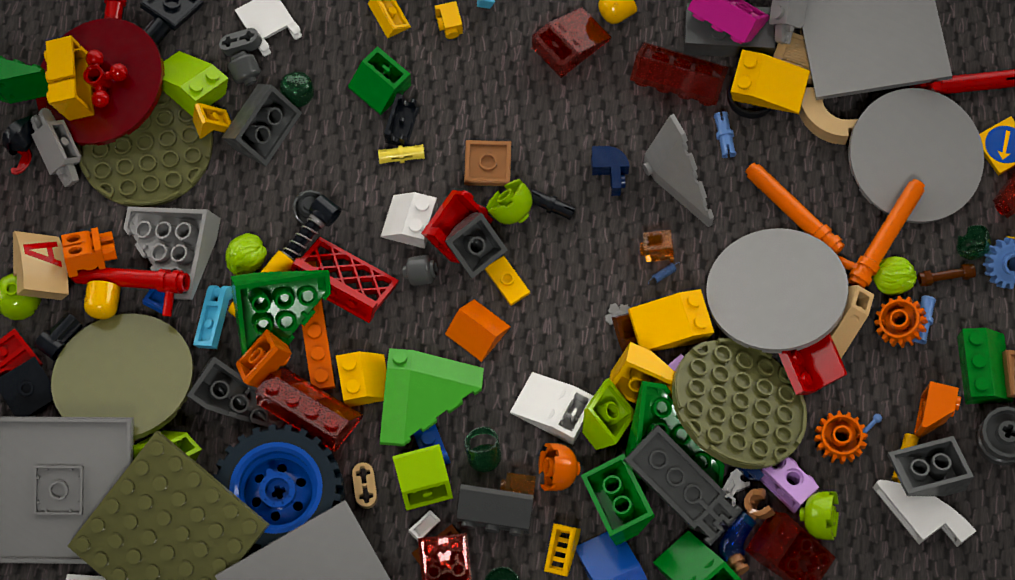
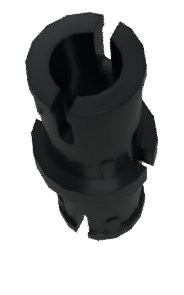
[532,189,576,220]

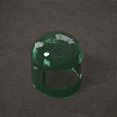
[464,426,502,472]

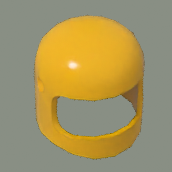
[598,0,637,24]
[84,281,121,319]

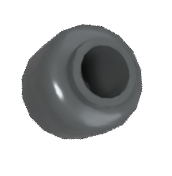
[228,51,261,86]
[402,255,438,286]

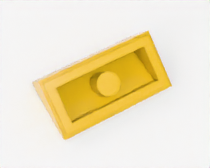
[368,0,411,38]

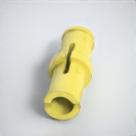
[378,144,425,164]

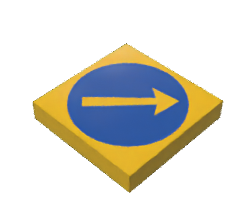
[980,116,1015,176]

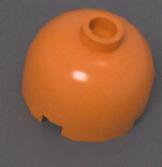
[538,443,581,491]

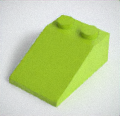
[161,51,228,117]

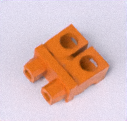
[61,227,117,278]

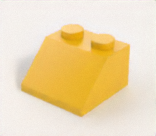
[336,351,387,408]

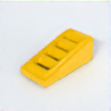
[544,523,581,577]

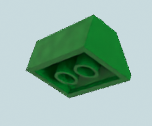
[957,328,1013,404]
[581,453,655,546]

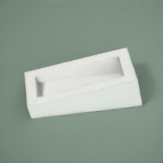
[408,510,441,542]

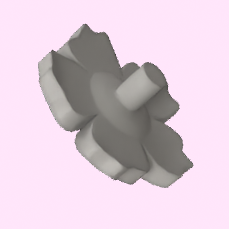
[605,303,630,325]

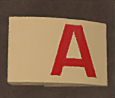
[13,231,69,300]

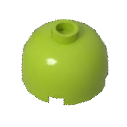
[486,179,533,224]
[0,273,41,320]
[800,491,839,540]

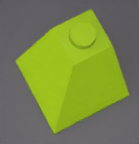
[582,378,635,450]

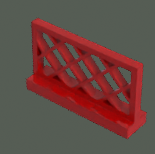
[291,237,399,323]

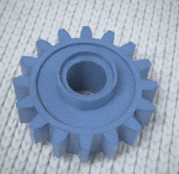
[983,237,1015,289]

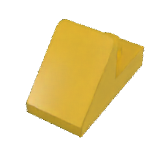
[193,103,232,139]

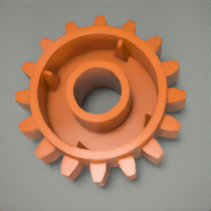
[874,296,928,348]
[814,411,868,464]

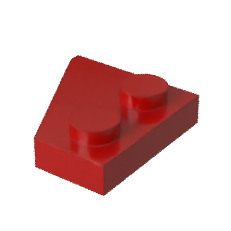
[0,328,43,375]

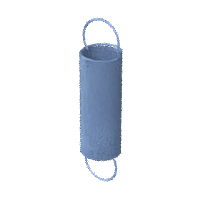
[648,262,680,284]

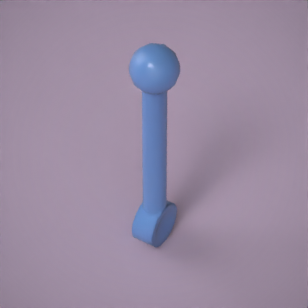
[863,414,882,433]

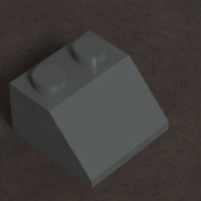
[445,212,508,279]

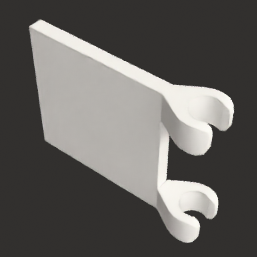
[235,0,302,57]

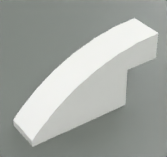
[873,480,976,547]

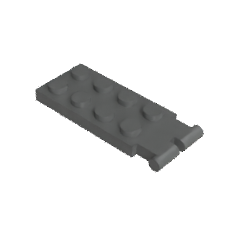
[623,425,743,546]

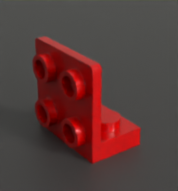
[778,333,847,395]

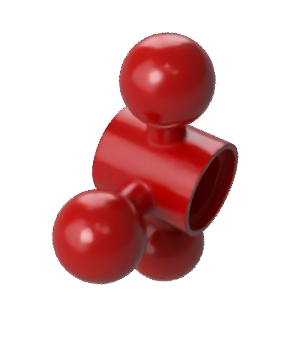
[83,49,128,108]

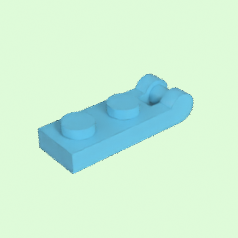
[193,285,233,349]

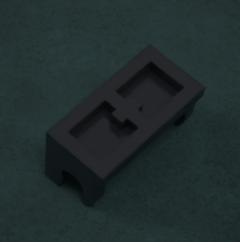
[384,93,419,147]

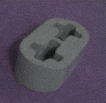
[219,28,262,56]

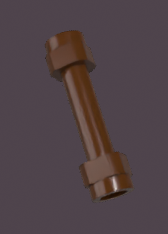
[917,264,976,286]

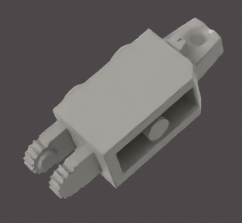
[769,0,807,44]
[31,108,81,187]

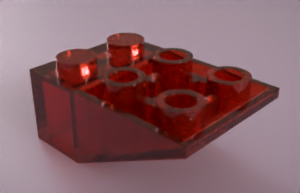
[532,7,611,78]
[745,512,836,580]
[418,533,472,580]

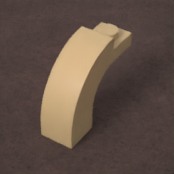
[799,87,858,145]

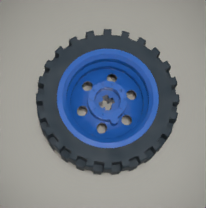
[212,424,345,553]

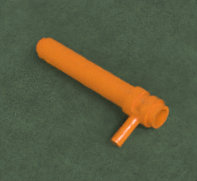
[745,163,845,255]
[837,179,925,289]

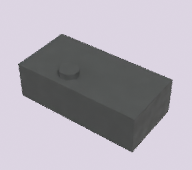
[683,3,775,57]

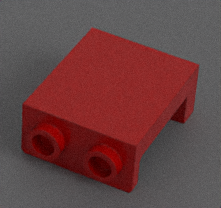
[421,190,493,263]

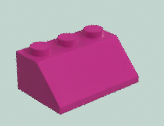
[687,0,770,44]

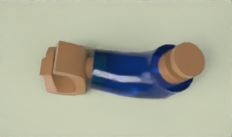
[718,488,776,576]

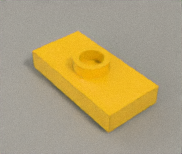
[485,256,530,306]

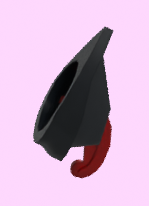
[2,114,38,175]

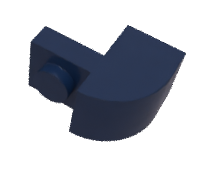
[591,146,629,196]

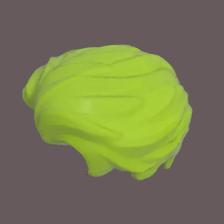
[225,233,267,275]
[873,256,917,296]

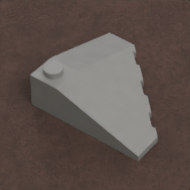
[642,114,714,227]
[124,207,221,300]

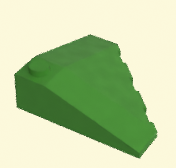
[380,348,484,446]

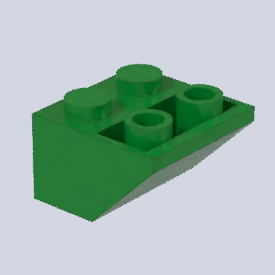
[348,46,412,116]

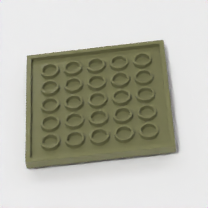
[68,431,270,580]

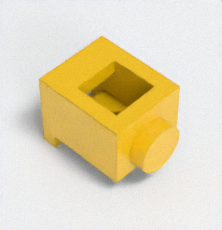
[435,1,463,39]

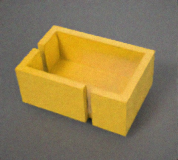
[44,35,94,121]

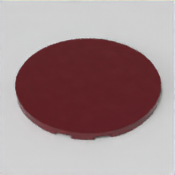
[36,18,165,146]

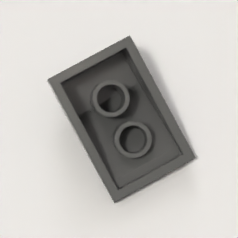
[887,436,974,496]

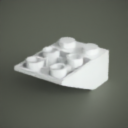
[510,372,593,445]

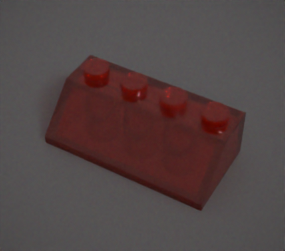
[630,42,729,106]
[256,368,363,452]

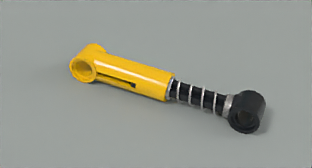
[228,194,342,318]

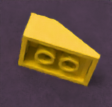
[731,49,810,114]
[628,289,714,351]
[609,342,675,404]

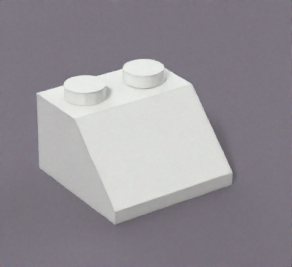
[381,192,438,249]

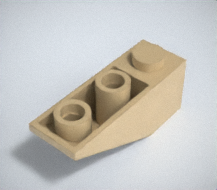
[830,285,874,358]

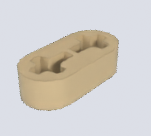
[352,462,377,509]

